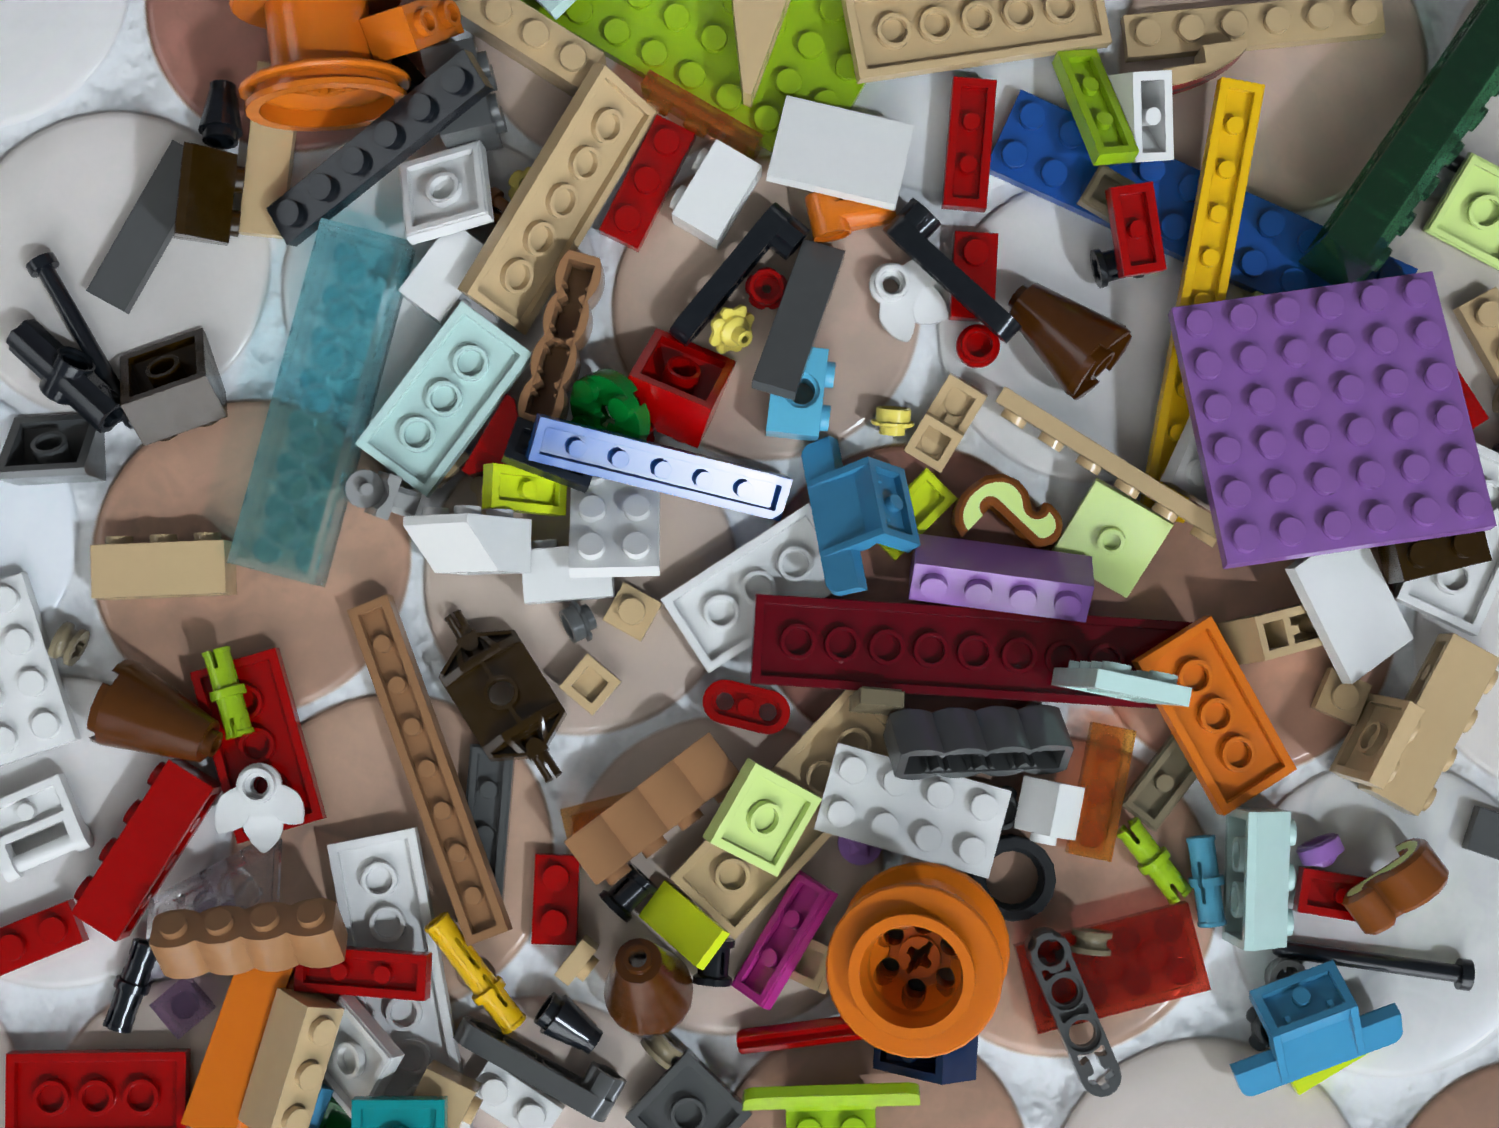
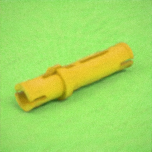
[424,911,526,1035]

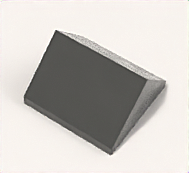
[0,414,106,486]

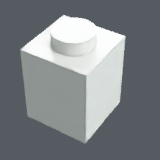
[1014,775,1085,846]

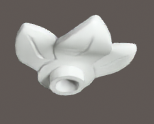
[869,260,949,342]
[215,763,305,853]

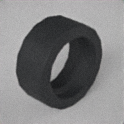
[968,834,1056,922]

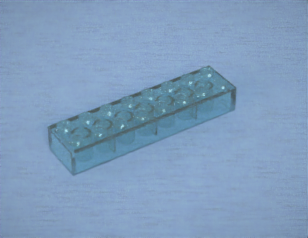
[227,218,416,587]

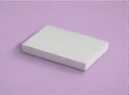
[766,95,915,211]
[1285,548,1414,684]

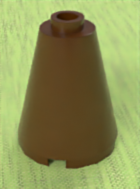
[1008,283,1132,400]
[87,659,223,762]
[604,938,693,1036]

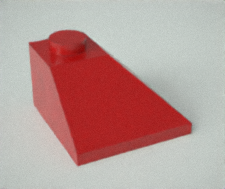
[628,328,737,449]

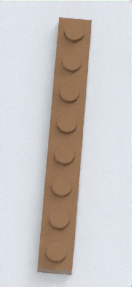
[347,594,513,946]

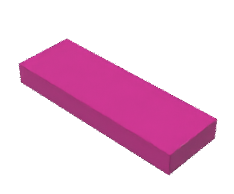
[731,870,838,1010]

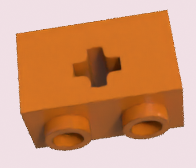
[359,0,464,62]

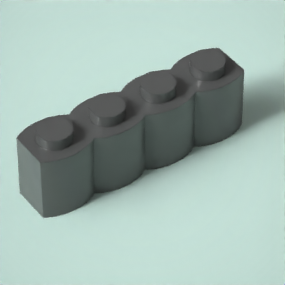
[883,704,1074,780]

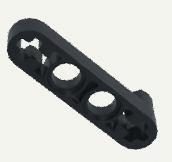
[883,198,1022,344]
[669,202,810,347]

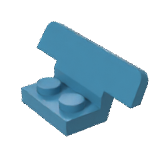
[801,436,921,596]
[1229,960,1403,1096]

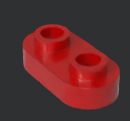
[703,679,790,734]

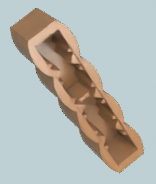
[518,249,605,422]
[564,732,739,886]
[149,898,348,979]

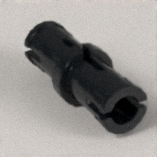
[103,938,156,1033]

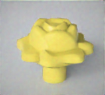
[709,304,754,354]

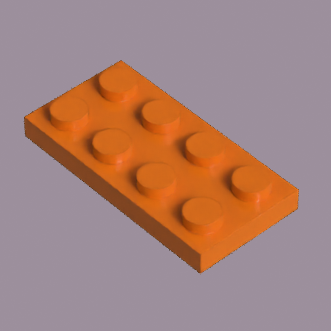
[1131,615,1297,816]

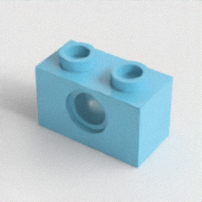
[766,347,836,442]

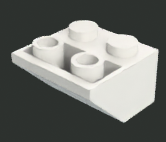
[403,505,532,575]

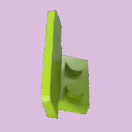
[742,1082,920,1128]

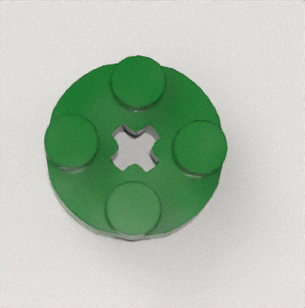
[570,368,650,440]

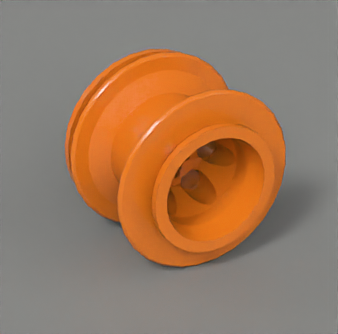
[229,0,411,131]
[825,862,1010,1058]

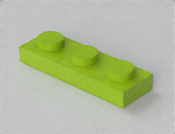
[1052,49,1139,166]

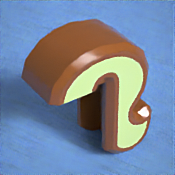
[951,474,1063,549]
[1342,838,1449,935]

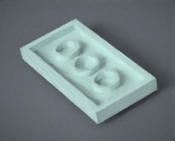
[355,301,532,498]
[1051,660,1192,707]

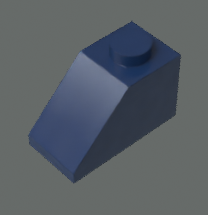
[873,1035,978,1085]

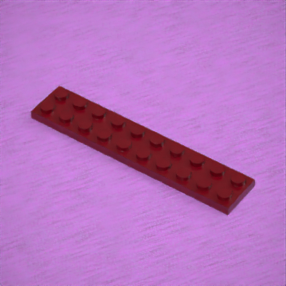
[750,594,1193,709]

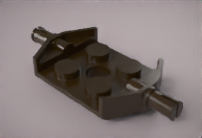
[439,610,567,783]

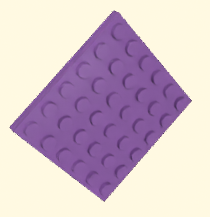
[1168,271,1497,569]

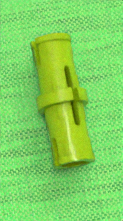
[201,646,255,740]
[1115,817,1193,905]

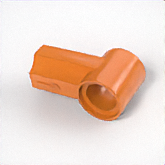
[805,192,896,243]

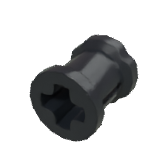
[1090,249,1144,288]
[599,862,658,922]
[692,938,735,987]

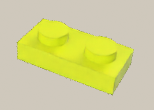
[482,463,567,517]

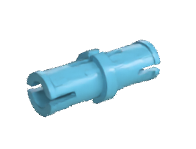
[1186,835,1227,928]

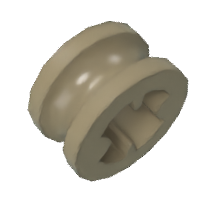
[48,621,90,666]
[1070,927,1113,956]
[640,1033,684,1070]

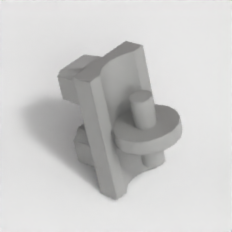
[344,469,422,520]

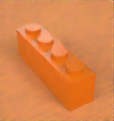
[181,967,295,1128]

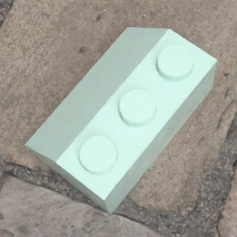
[1222,807,1297,951]

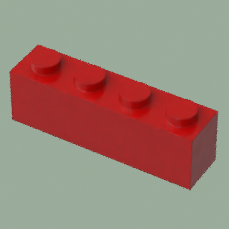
[70,758,222,942]

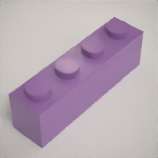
[908,534,1094,623]

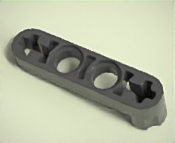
[1024,927,1122,1097]
[453,1016,627,1122]

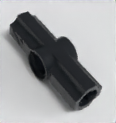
[6,319,126,433]

